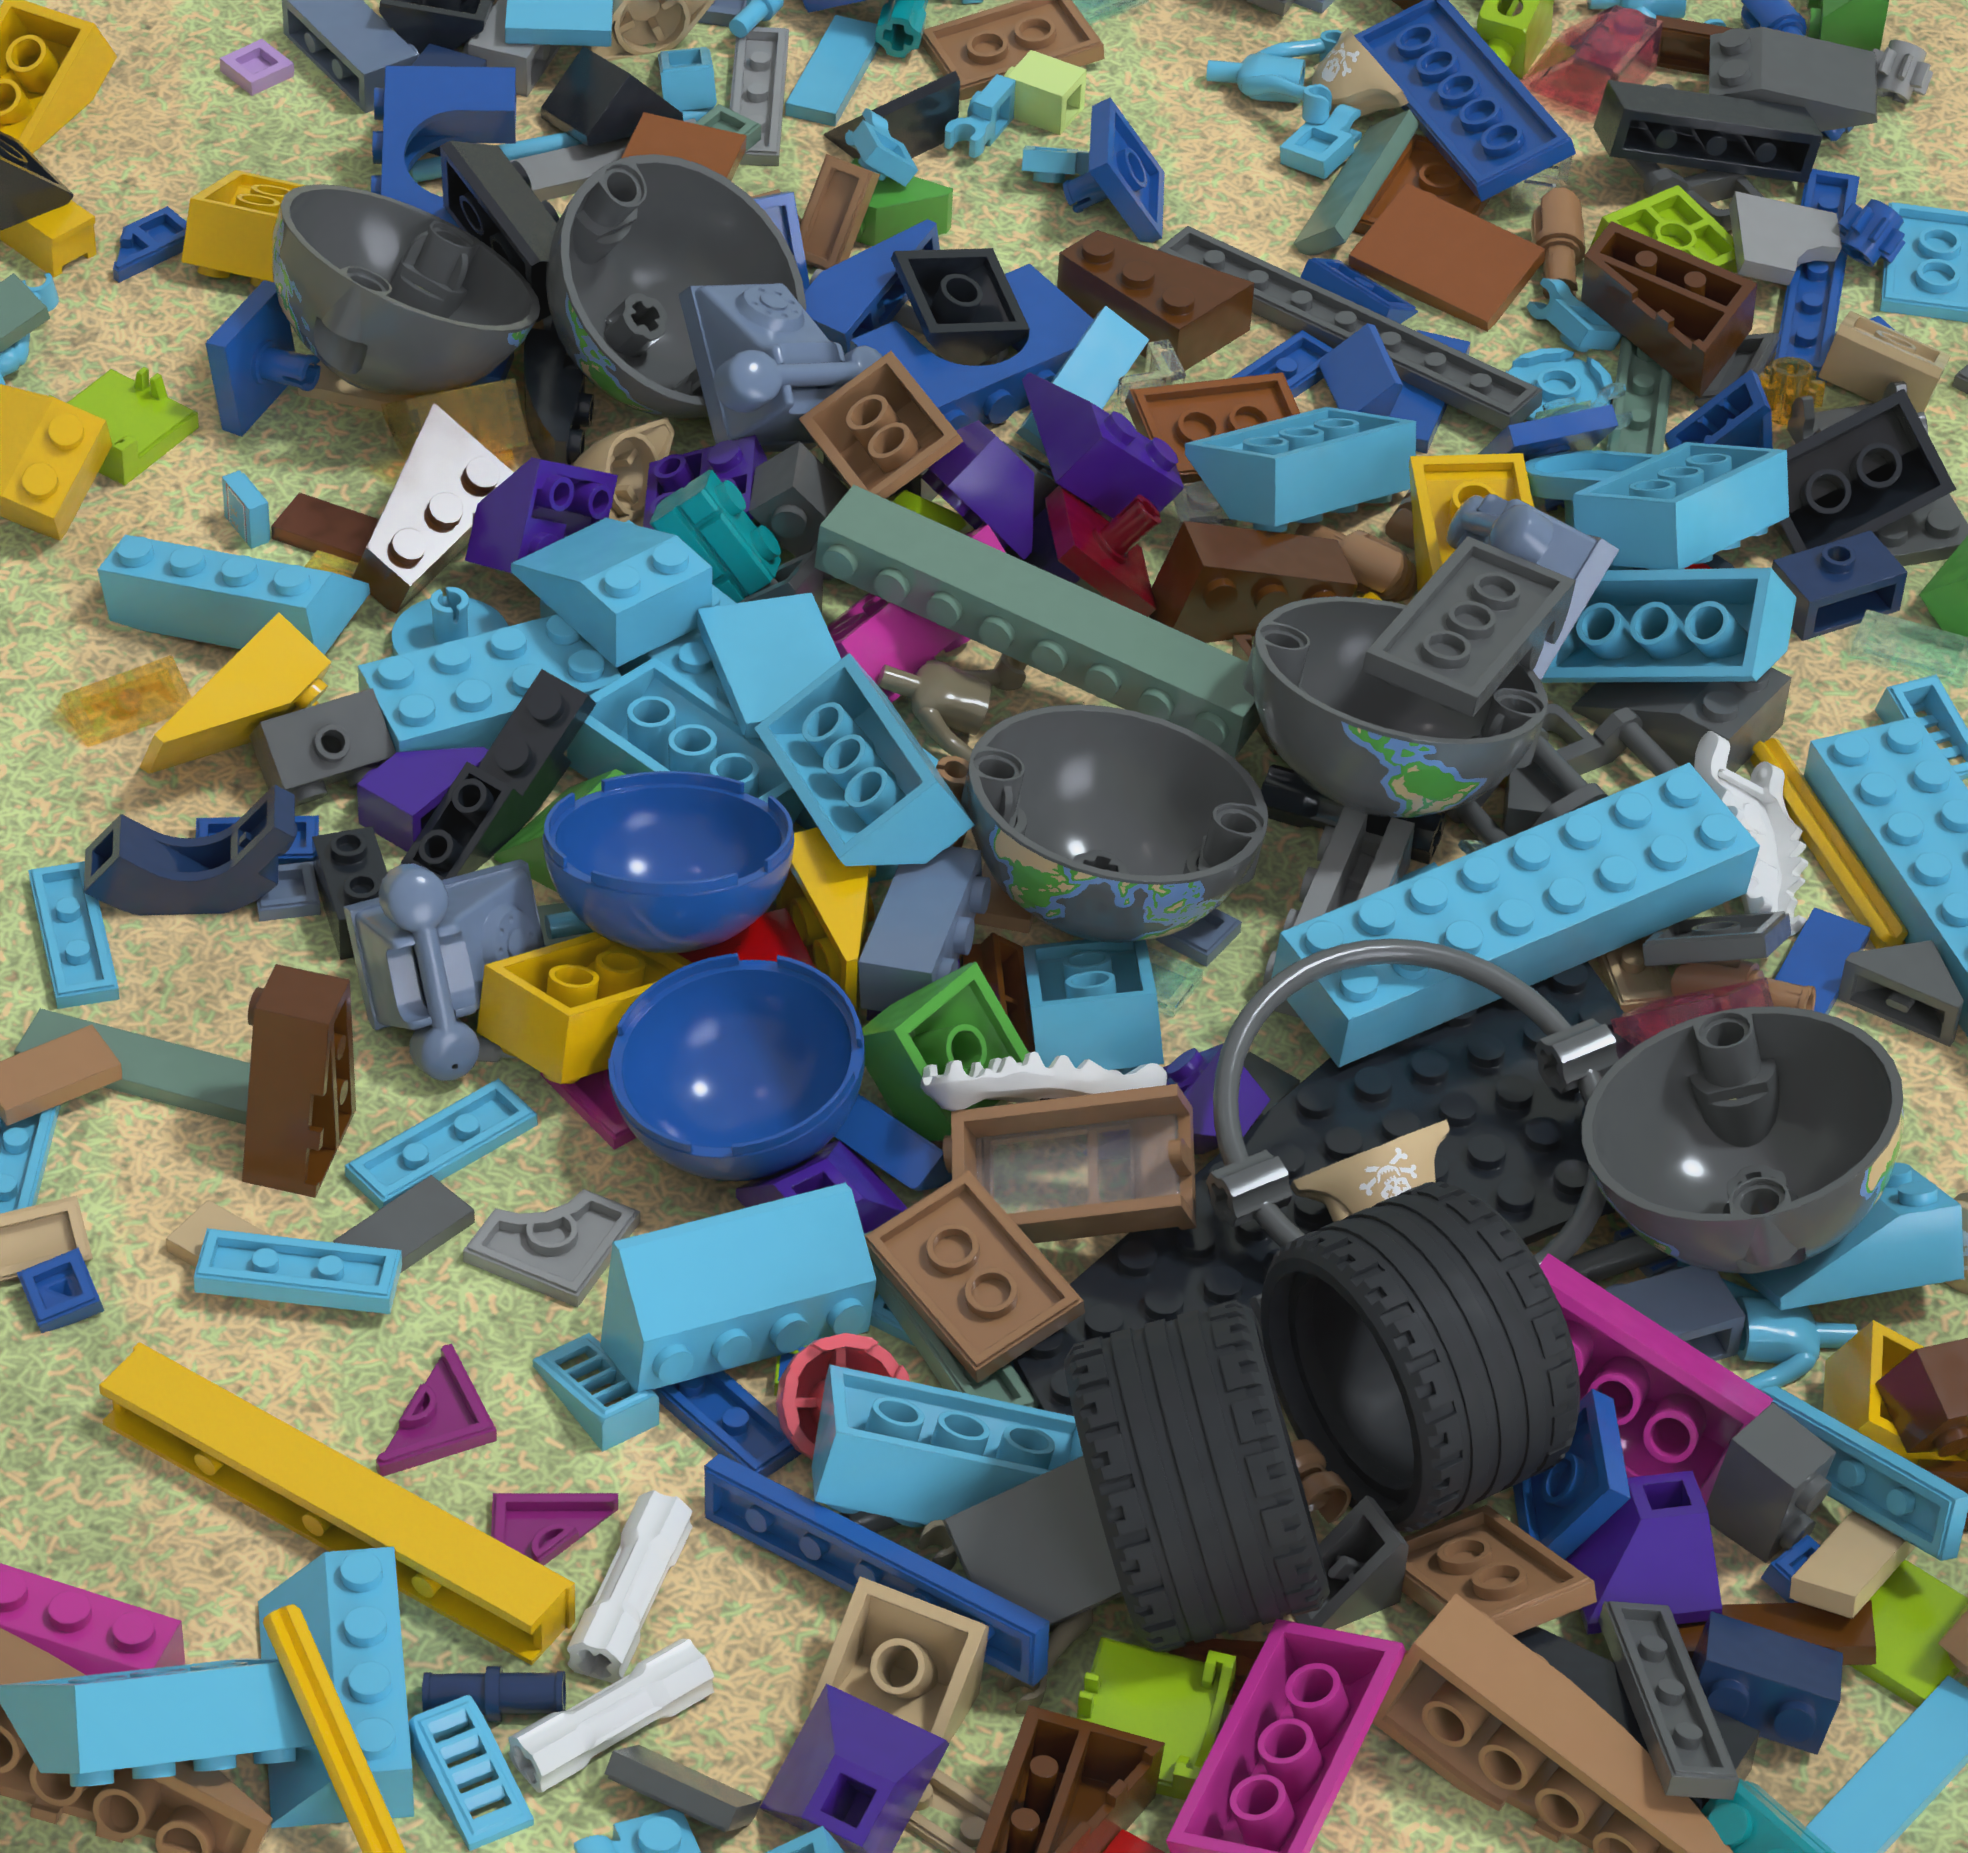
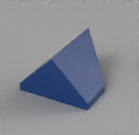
[1665,369,1773,450]

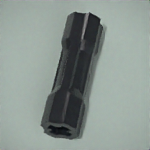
[1261,764,1445,864]

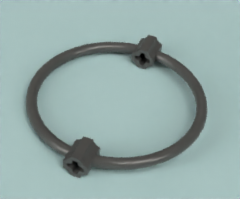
[1206,939,1619,1265]

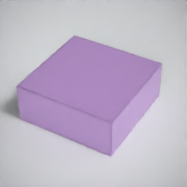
[219,39,294,96]

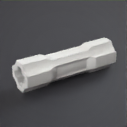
[567,1490,693,1683]
[508,1639,714,1793]

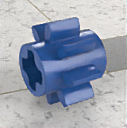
[1838,199,1906,267]

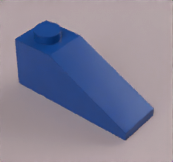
[804,219,940,355]

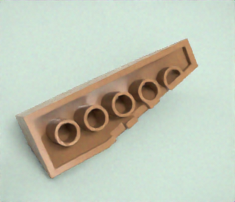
[1372,1593,1734,1853]
[0,1628,273,1853]

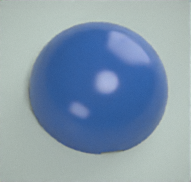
[543,771,794,954]
[608,953,865,1181]

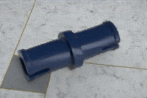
[422,1666,566,1722]

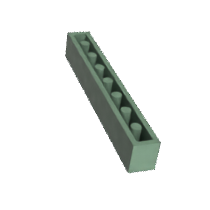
[814,484,1261,759]

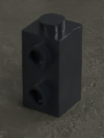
[312,826,388,960]

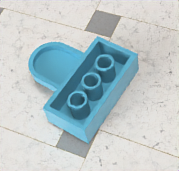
[1525,442,1789,570]
[358,587,622,753]

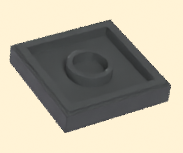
[1642,911,1791,966]

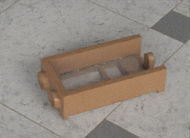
[943,1084,1197,1244]

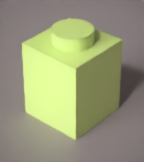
[1004,50,1087,135]

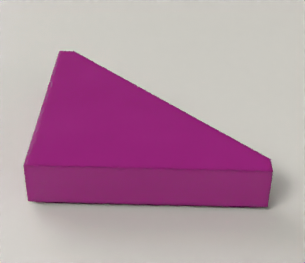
[376,1344,497,1477]
[491,1493,619,1566]

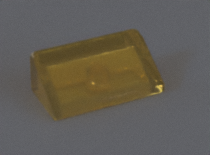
[58,655,192,747]

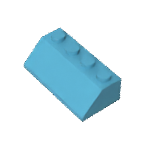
[1185,407,1416,533]
[97,535,371,655]
[1541,568,1797,683]
[754,653,975,866]
[567,657,804,824]
[600,1182,877,1393]
[812,1364,1083,1527]
[258,1547,414,1828]
[0,1658,315,1787]

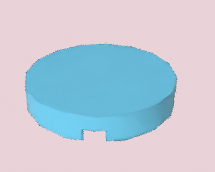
[1506,348,1614,421]

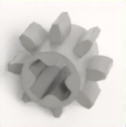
[1873,40,1933,104]

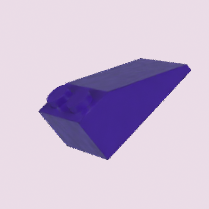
[1022,372,1184,518]

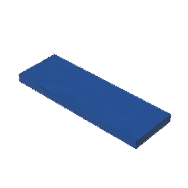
[1354,0,1576,202]

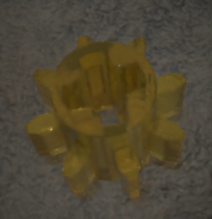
[1758,357,1825,425]

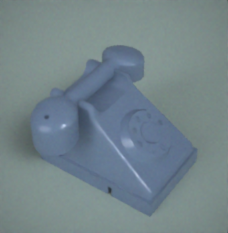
[678,283,883,452]
[1446,494,1619,680]
[343,859,545,1081]

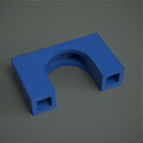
[371,66,517,228]
[850,264,1094,430]

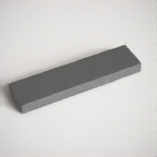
[1598,1601,1739,1800]

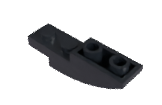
[524,319,594,465]
[401,669,597,880]

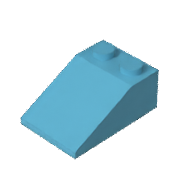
[511,518,712,668]
[1022,939,1164,1075]
[1738,1162,1964,1310]

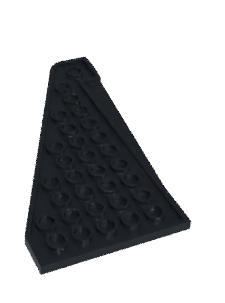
[1014,961,1644,1416]

